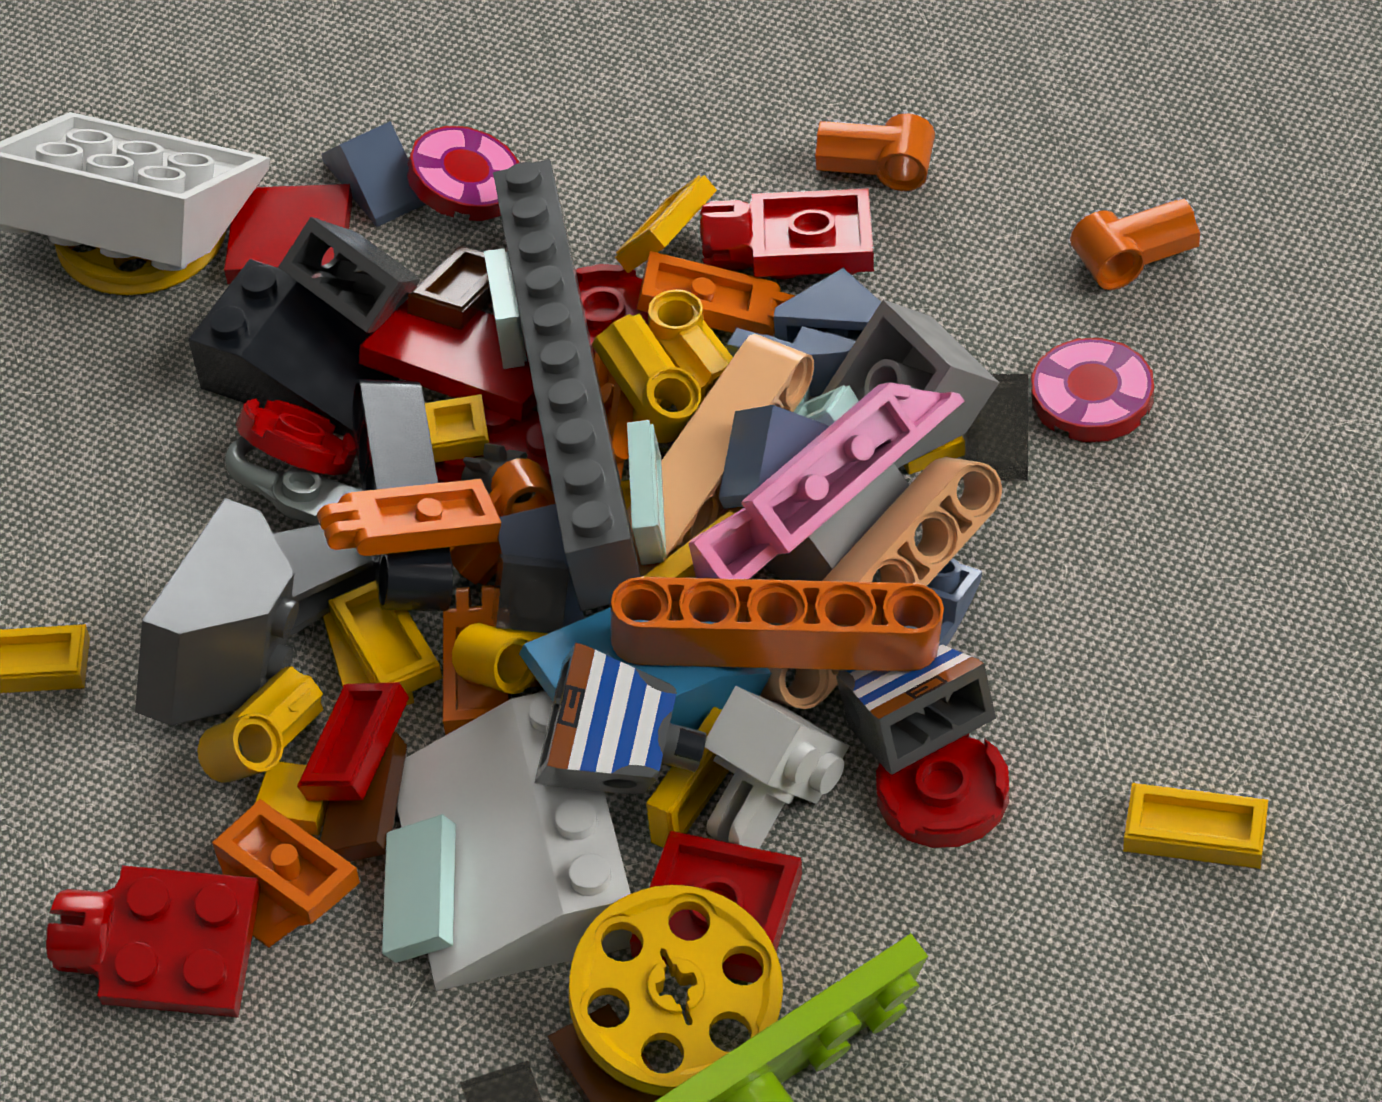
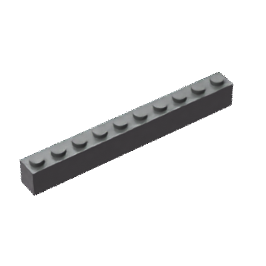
[493,159,641,611]

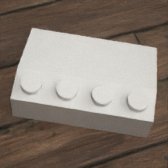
[0,112,270,271]
[397,691,633,991]

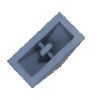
[322,121,425,227]
[774,268,881,343]
[719,405,829,509]

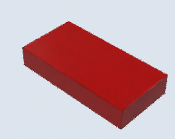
[297,682,409,801]

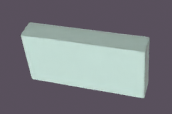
[484,248,527,369]
[627,420,667,565]
[382,814,456,963]

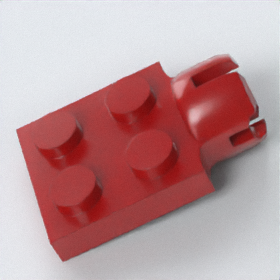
[700,188,874,279]
[46,865,261,1018]

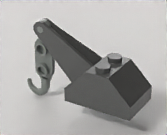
[135,437,376,726]

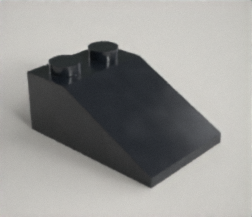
[188,259,400,439]

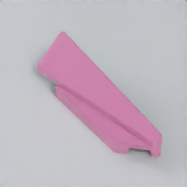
[688,382,964,579]

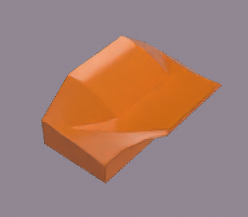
[212,799,360,948]

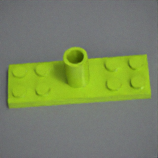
[655,933,928,1102]

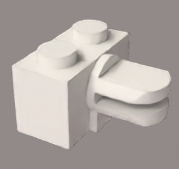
[705,686,850,849]

